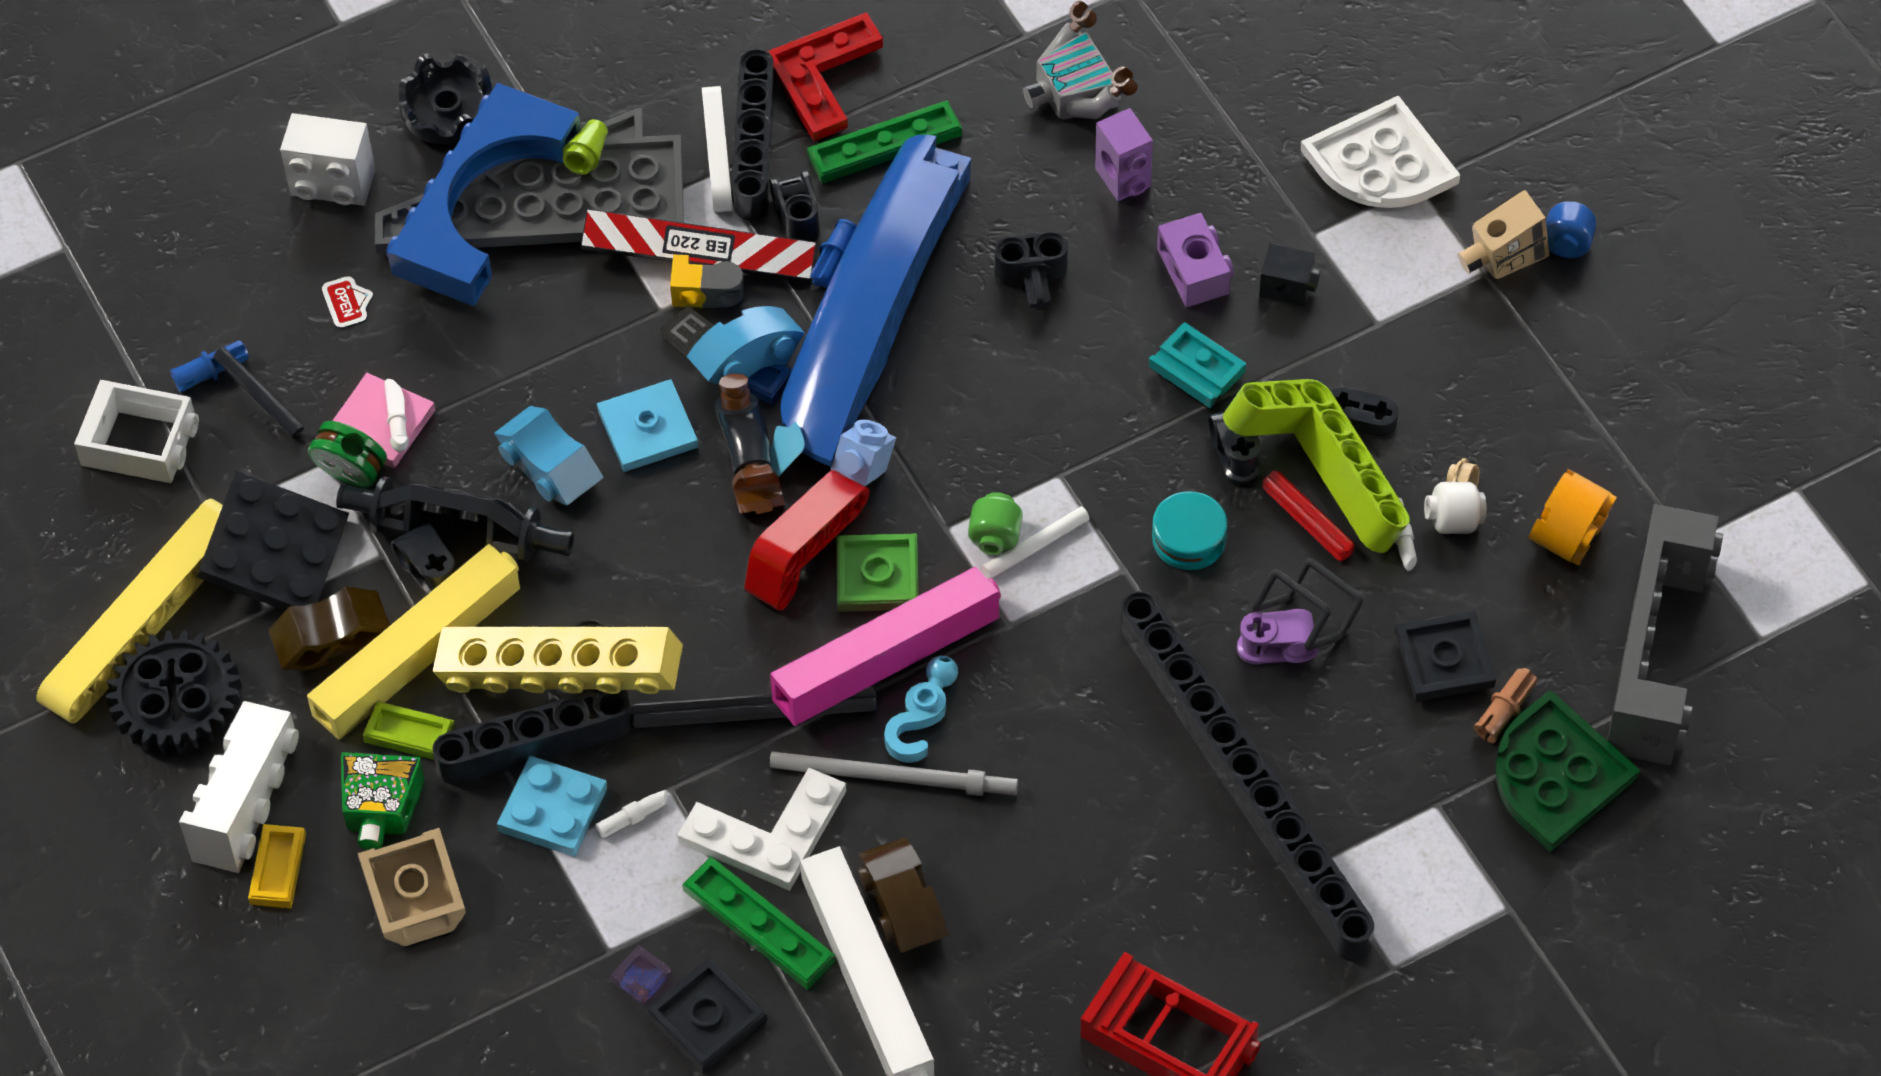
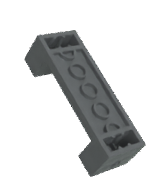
[1607,504,1724,765]

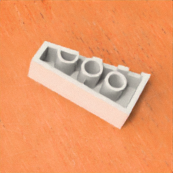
[179,701,299,873]

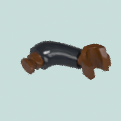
[715,373,785,515]

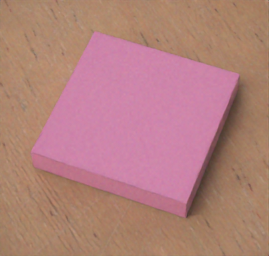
[333,373,435,469]

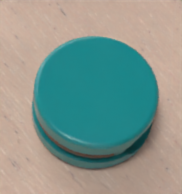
[1152,491,1227,570]

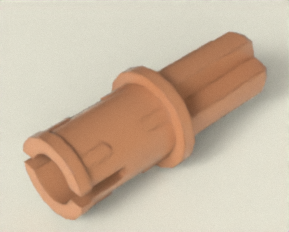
[1473,668,1537,743]

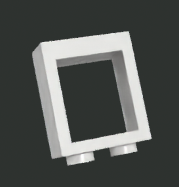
[74,380,199,483]

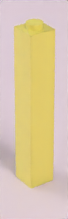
[307,544,520,741]

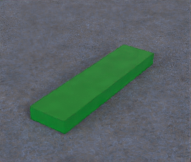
[807,100,962,184]
[682,856,836,990]

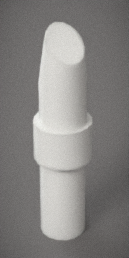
[1395,498,1417,571]
[596,790,667,839]

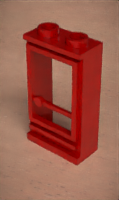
[1080,952,1261,1076]

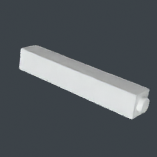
[800,846,934,1076]

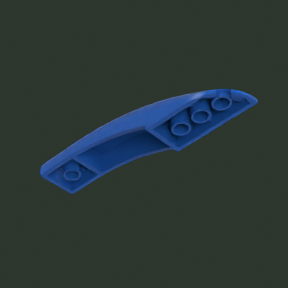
[781,135,971,466]

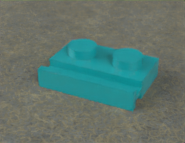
[1149,322,1246,408]

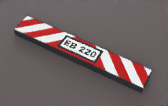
[581,209,817,283]

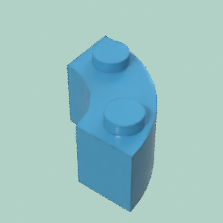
[687,306,805,384]
[494,406,604,505]

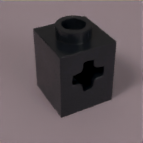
[1259,243,1320,306]

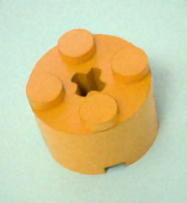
[1528,469,1617,566]

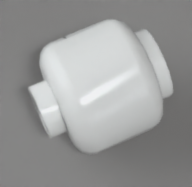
[1424,482,1486,534]

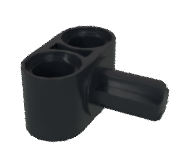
[995,231,1068,310]

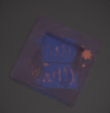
[611,945,672,1005]

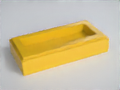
[248,824,306,908]

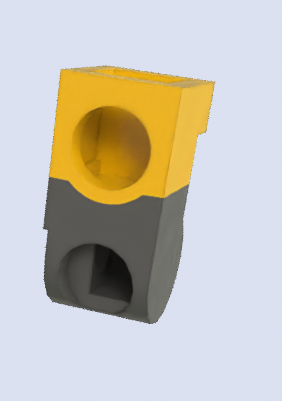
[670,254,744,308]

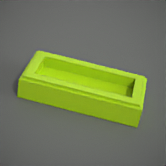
[363,701,456,760]

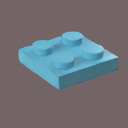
[497,756,607,857]

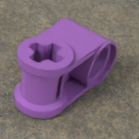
[1237,609,1318,665]

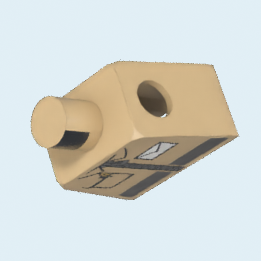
[1457,190,1549,279]

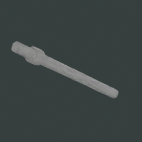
[770,752,1018,796]

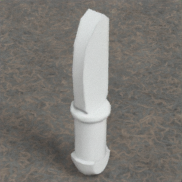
[384,379,409,452]

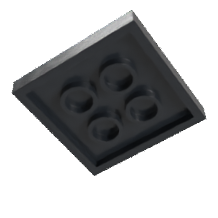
[196,470,349,611]

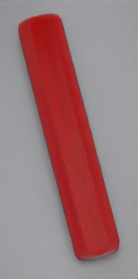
[1262,470,1355,561]

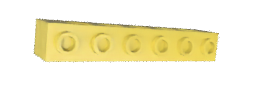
[433,627,683,694]

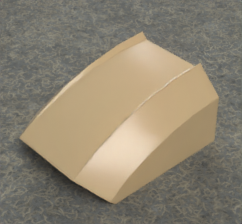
[358,828,466,946]

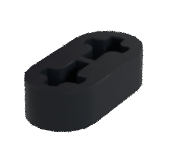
[1330,387,1398,436]

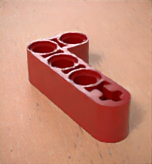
[744,470,870,611]

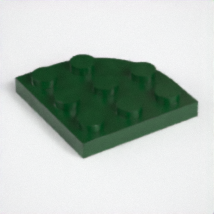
[1495,690,1640,852]

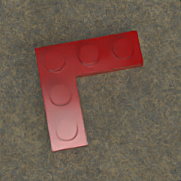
[767,12,883,142]

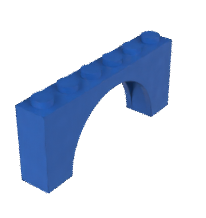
[386,83,581,306]

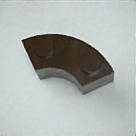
[268,586,390,670]
[856,837,949,953]

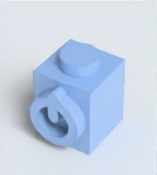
[831,420,896,486]

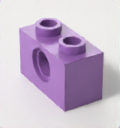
[1095,108,1153,201]
[1157,213,1234,308]

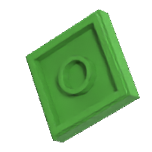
[837,533,919,612]

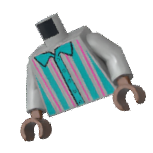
[1023,0,1138,120]

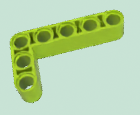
[1223,379,1410,553]

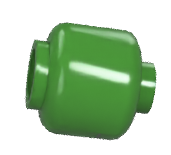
[968,492,1023,555]

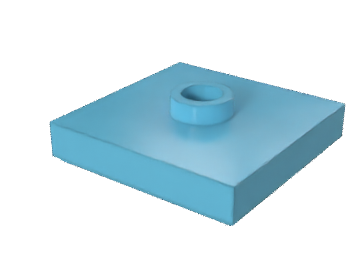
[597,379,699,472]

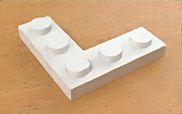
[677,768,846,891]

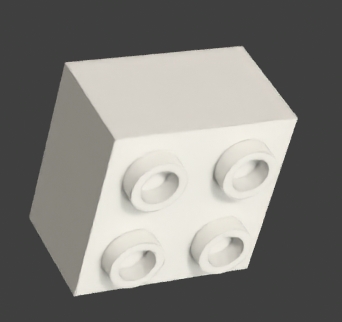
[280,113,376,206]

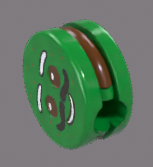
[308,421,387,488]

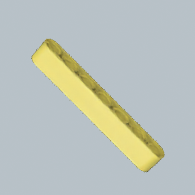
[36,499,222,723]

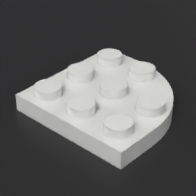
[1301,96,1460,208]

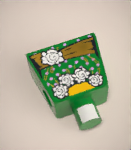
[341,752,425,850]

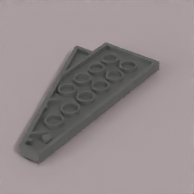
[375,108,684,253]

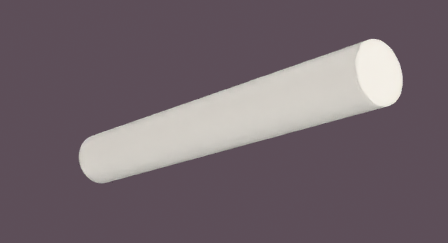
[982,506,1089,578]

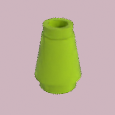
[563,119,608,175]

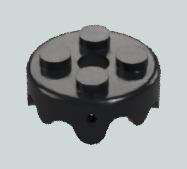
[399,53,493,145]

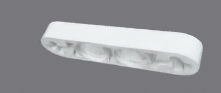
[702,86,733,213]

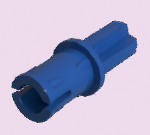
[810,219,857,288]
[170,341,249,393]

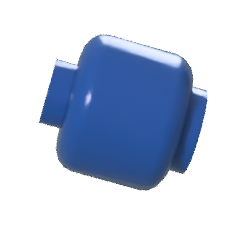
[1546,201,1597,259]

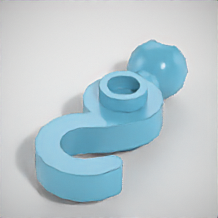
[884,655,959,763]

